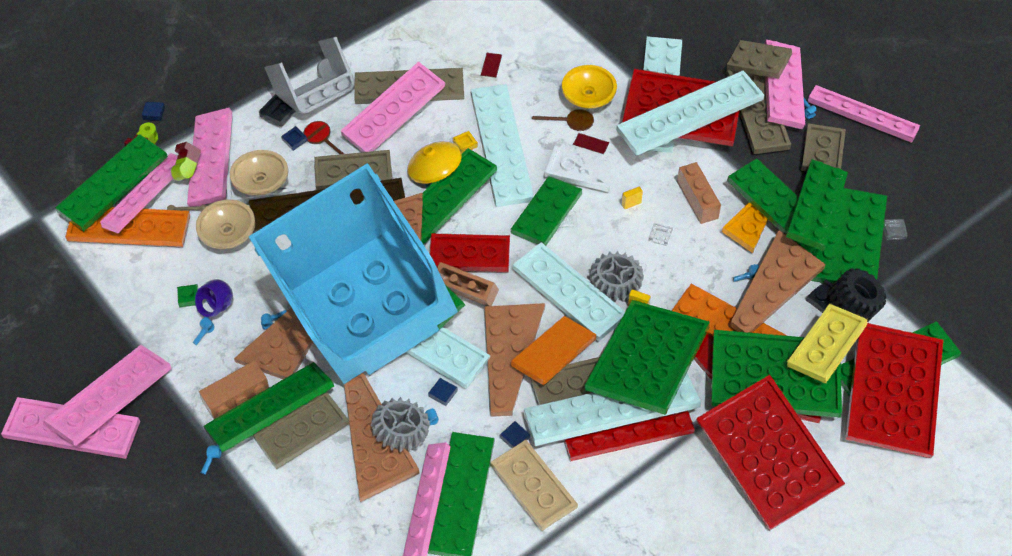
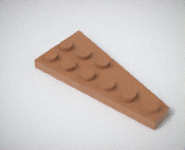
[485,303,545,417]
[234,307,313,379]

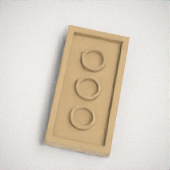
[491,440,578,531]

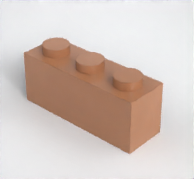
[677,162,721,224]
[437,262,499,306]
[199,361,269,419]

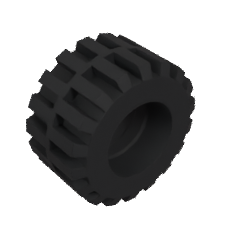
[829,268,887,322]

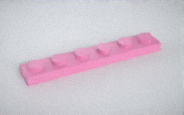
[808,85,920,143]
[100,153,178,233]
[403,442,451,556]

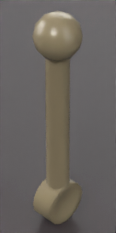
[167,204,207,211]

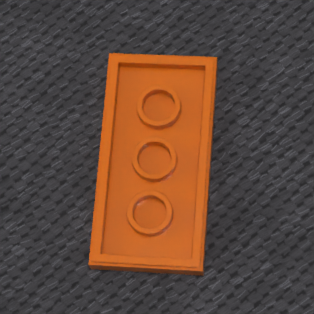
[511,316,596,386]

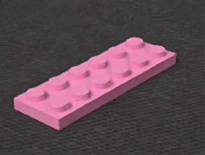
[764,39,805,129]
[341,62,445,152]
[187,108,232,207]
[44,345,171,447]
[1,397,140,459]

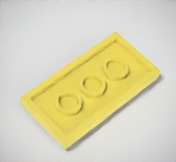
[787,304,867,383]

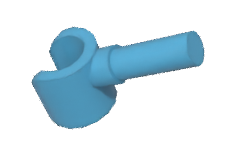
[804,98,816,119]
[733,264,759,282]
[261,310,287,330]
[193,317,215,345]
[425,408,439,425]
[200,445,222,475]

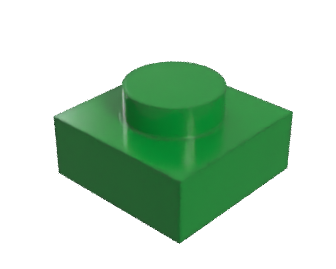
[177,284,199,308]

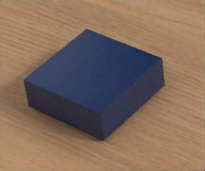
[142,102,165,121]
[281,126,308,151]
[428,378,458,406]
[500,421,530,448]

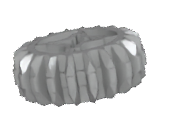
[589,251,644,302]
[371,397,430,452]

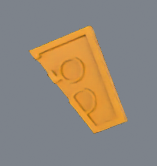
[722,202,768,253]

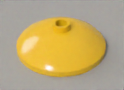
[562,65,617,108]
[407,141,462,184]

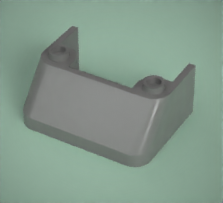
[264,37,355,114]

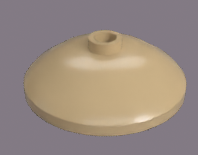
[230,150,288,195]
[196,199,255,249]

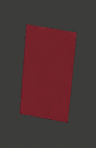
[480,52,502,78]
[573,133,610,154]

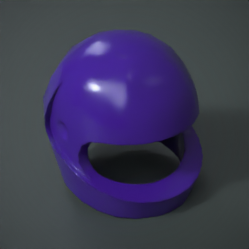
[195,279,233,317]

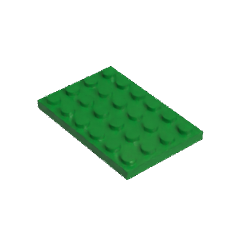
[811,188,887,284]
[585,300,710,415]
[711,330,842,418]

